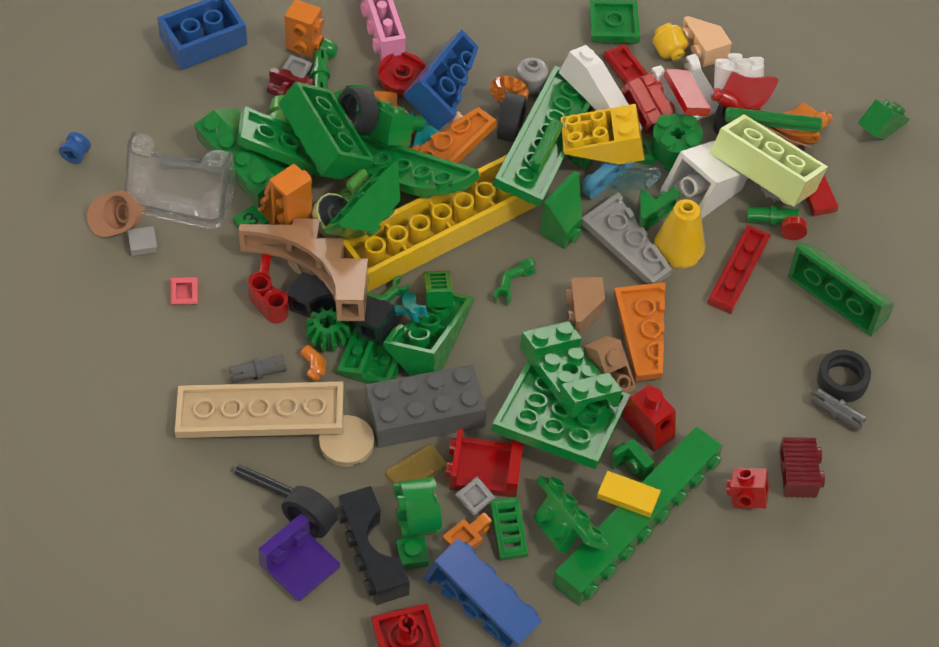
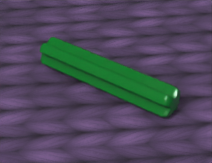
[528,119,563,172]

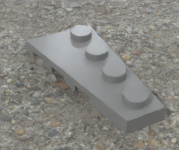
[581,192,672,284]

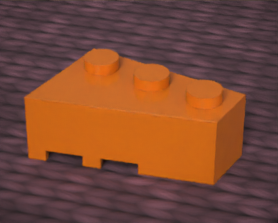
[258,164,313,225]

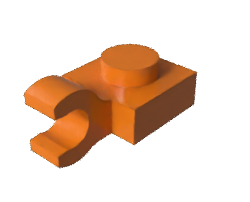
[442,513,492,550]

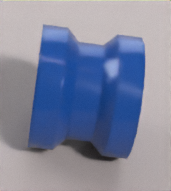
[59,132,91,164]

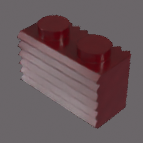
[779,437,825,498]

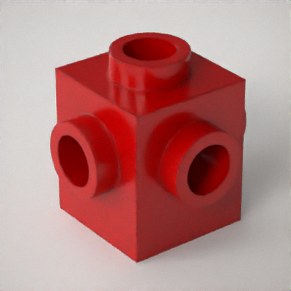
[726,468,769,509]

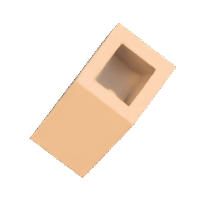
[681,16,732,67]

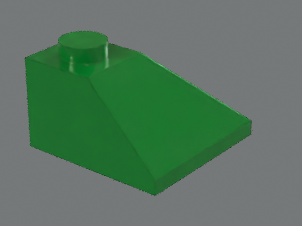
[540,171,582,249]

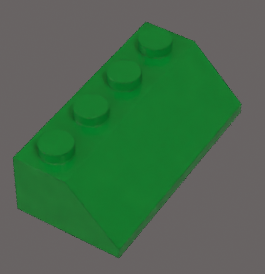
[278,81,376,179]
[194,108,289,208]
[787,243,895,337]

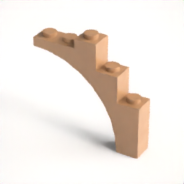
[238,218,369,321]

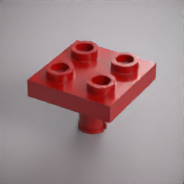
[371,603,441,647]

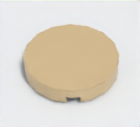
[319,415,374,468]

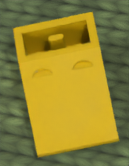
[561,104,644,165]

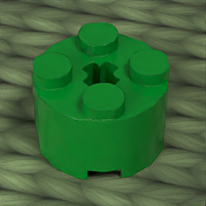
[650,114,703,171]
[392,476,442,538]

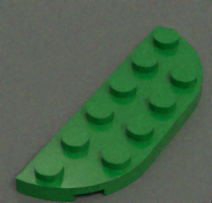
[354,135,480,198]

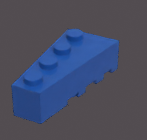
[403,29,479,130]
[423,538,542,647]

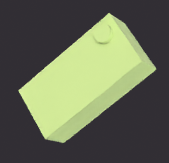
[710,114,828,207]

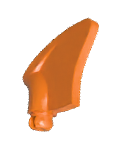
[769,102,833,143]

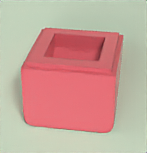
[171,277,198,305]

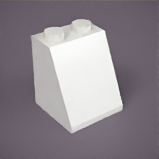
[660,141,748,218]

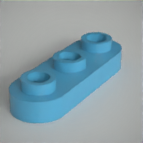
[582,162,635,199]

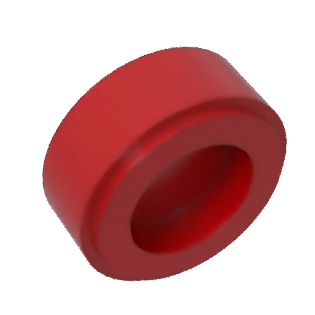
[781,216,807,240]

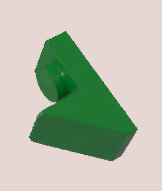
[638,187,681,231]

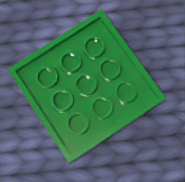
[491,361,631,469]

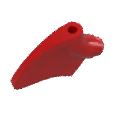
[711,71,778,110]

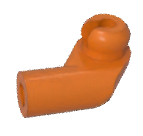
[300,345,326,382]

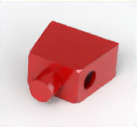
[622,385,676,452]

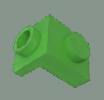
[338,169,370,201]

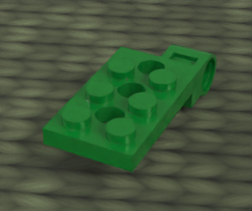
[237,106,321,177]

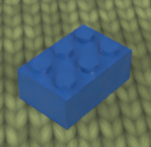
[157,0,247,70]

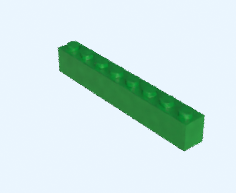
[553,426,723,606]

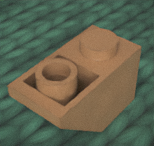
[565,277,605,335]
[583,336,637,393]

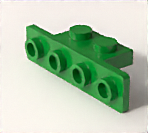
[533,475,609,553]

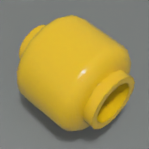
[652,23,688,61]

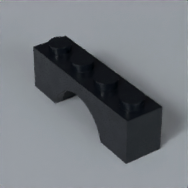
[286,272,398,345]
[335,486,410,606]

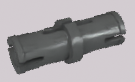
[229,354,286,384]
[811,388,867,431]

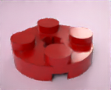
[378,52,425,99]

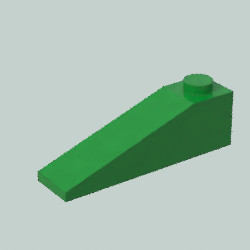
[383,293,474,376]

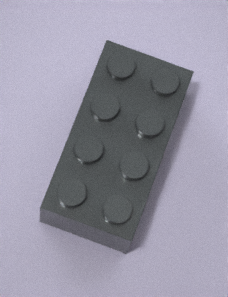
[366,364,487,448]

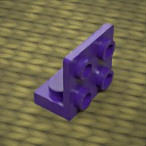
[258,513,340,601]

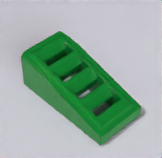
[424,271,453,308]
[490,497,528,560]

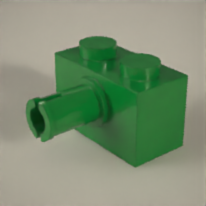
[368,100,425,146]

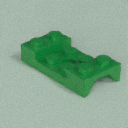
[519,321,623,418]

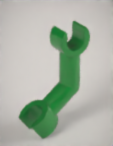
[494,257,536,306]
[367,276,410,302]

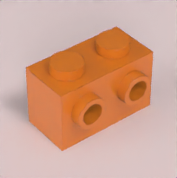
[284,0,325,58]

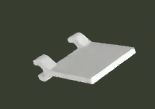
[651,54,719,120]

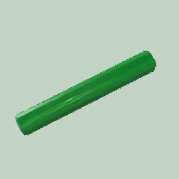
[724,107,823,132]

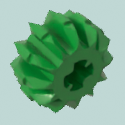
[305,306,351,353]

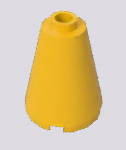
[654,199,706,268]

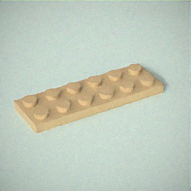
[175,381,344,438]

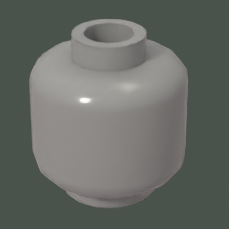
[516,58,549,94]

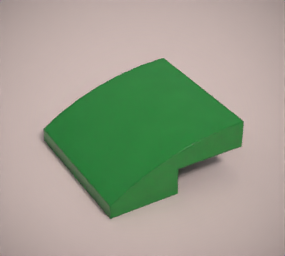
[337,328,401,384]

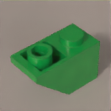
[858,99,910,140]

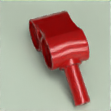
[248,254,288,324]

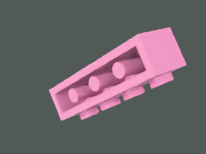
[361,0,406,61]

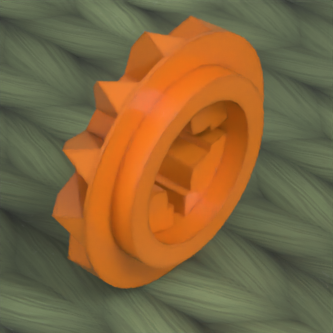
[489,76,529,103]

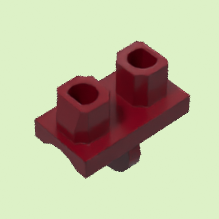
[266,68,314,96]

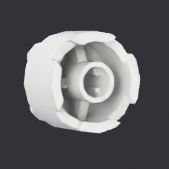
[714,53,764,90]

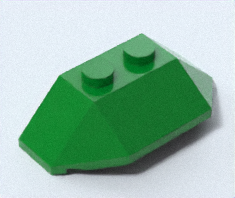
[323,161,400,238]

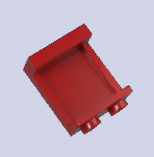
[445,429,523,498]

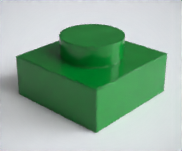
[396,536,429,570]

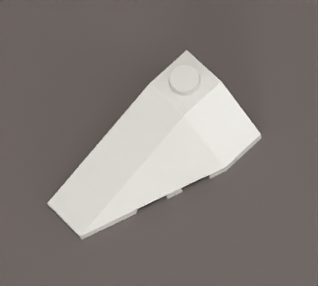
[559,45,643,130]

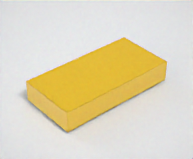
[597,471,661,518]

